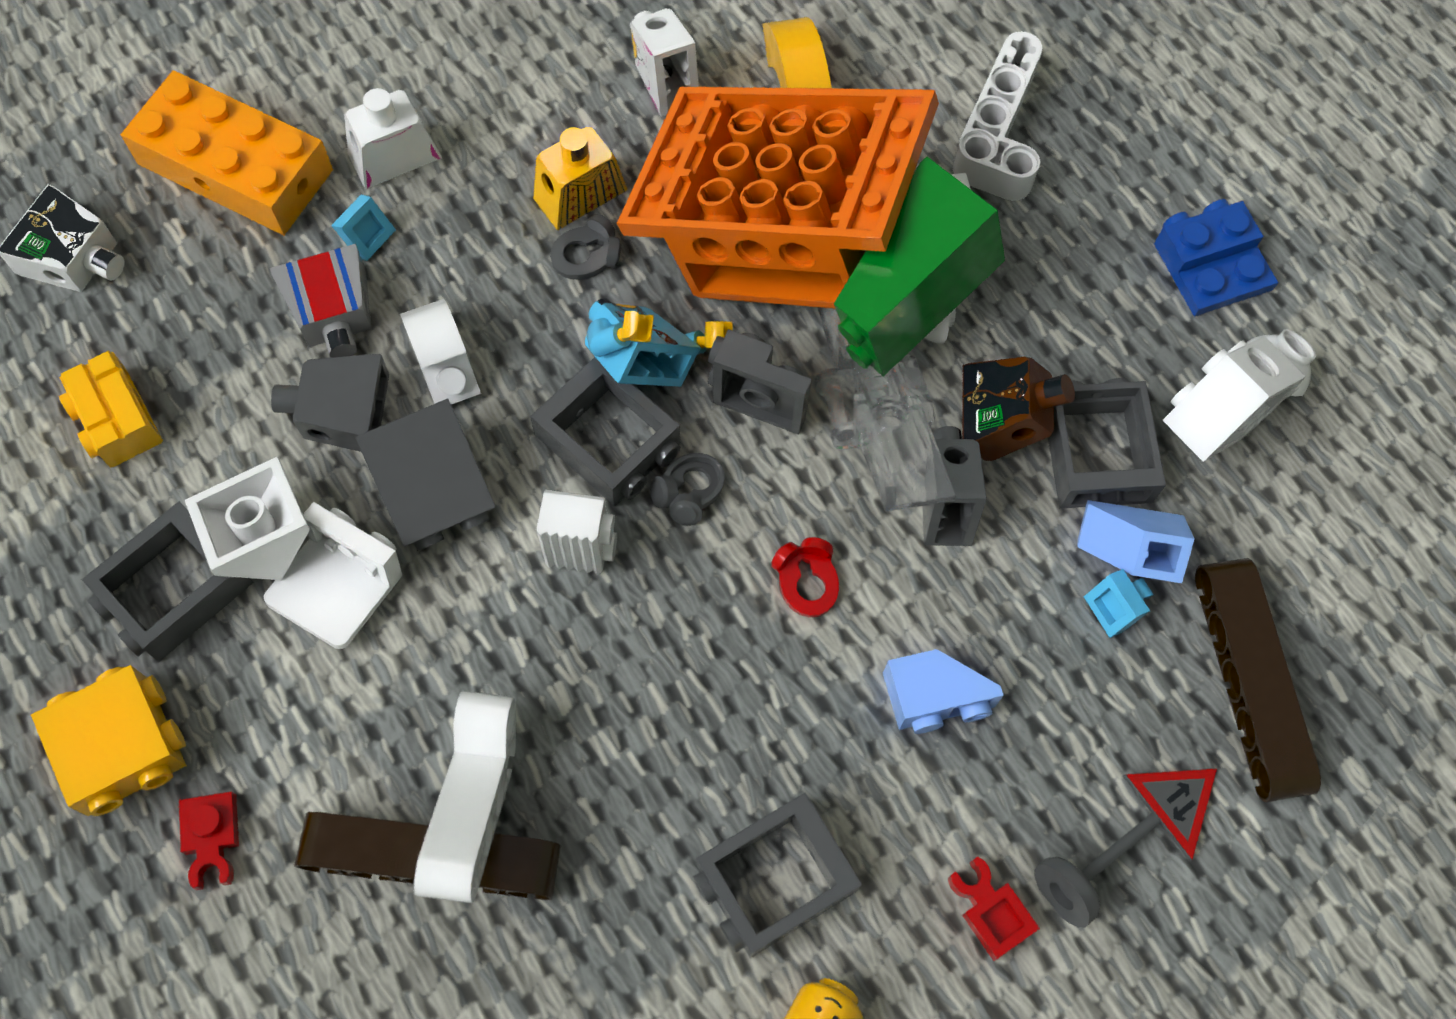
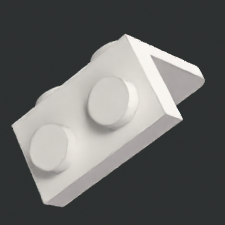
[264,502,403,649]

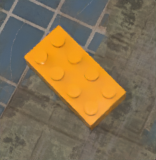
[120,70,333,236]

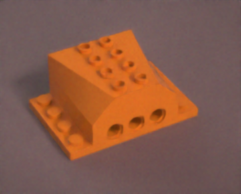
[617,87,939,309]

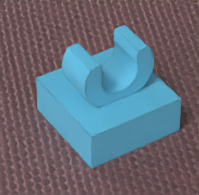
[331,194,396,261]
[1084,569,1154,638]

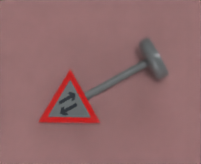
[1034,769,1217,928]

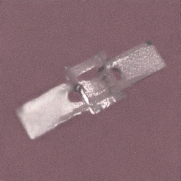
[814,307,956,512]

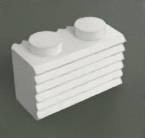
[536,490,617,575]

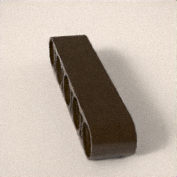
[1195,558,1321,802]
[294,812,561,900]

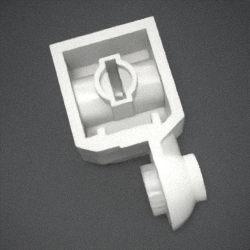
[1163,329,1316,462]

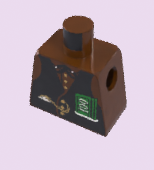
[962,357,1075,461]

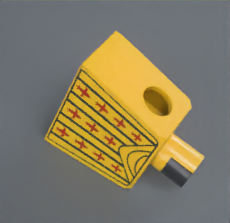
[533,127,627,230]

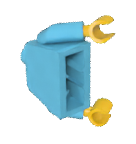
[585,298,733,387]

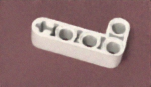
[952,31,1043,201]
[414,691,516,903]

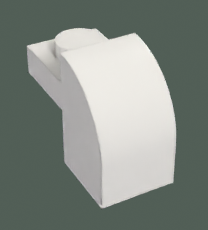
[400,299,481,404]

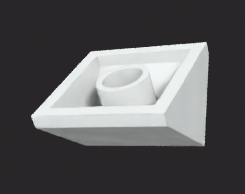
[185,457,310,580]

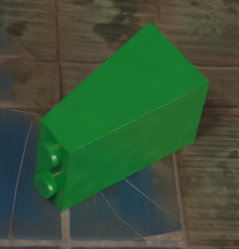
[834,157,1005,377]

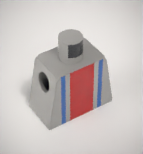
[270,243,372,357]

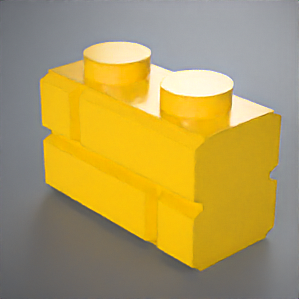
[59,351,163,468]

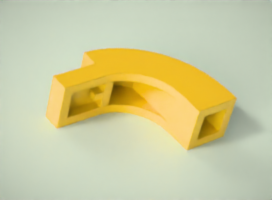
[763,17,832,88]

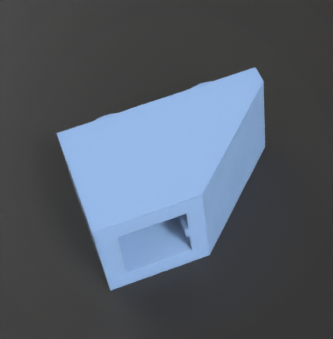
[1077,500,1194,583]
[883,649,1004,734]

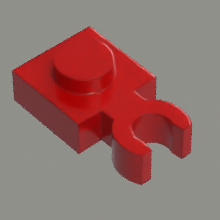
[179,791,239,890]
[948,857,1040,961]

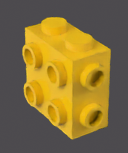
[31,665,186,816]

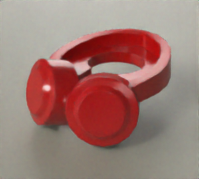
[771,537,839,617]

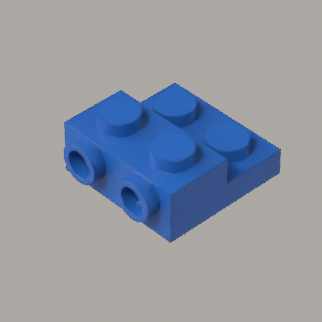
[1154,199,1279,317]

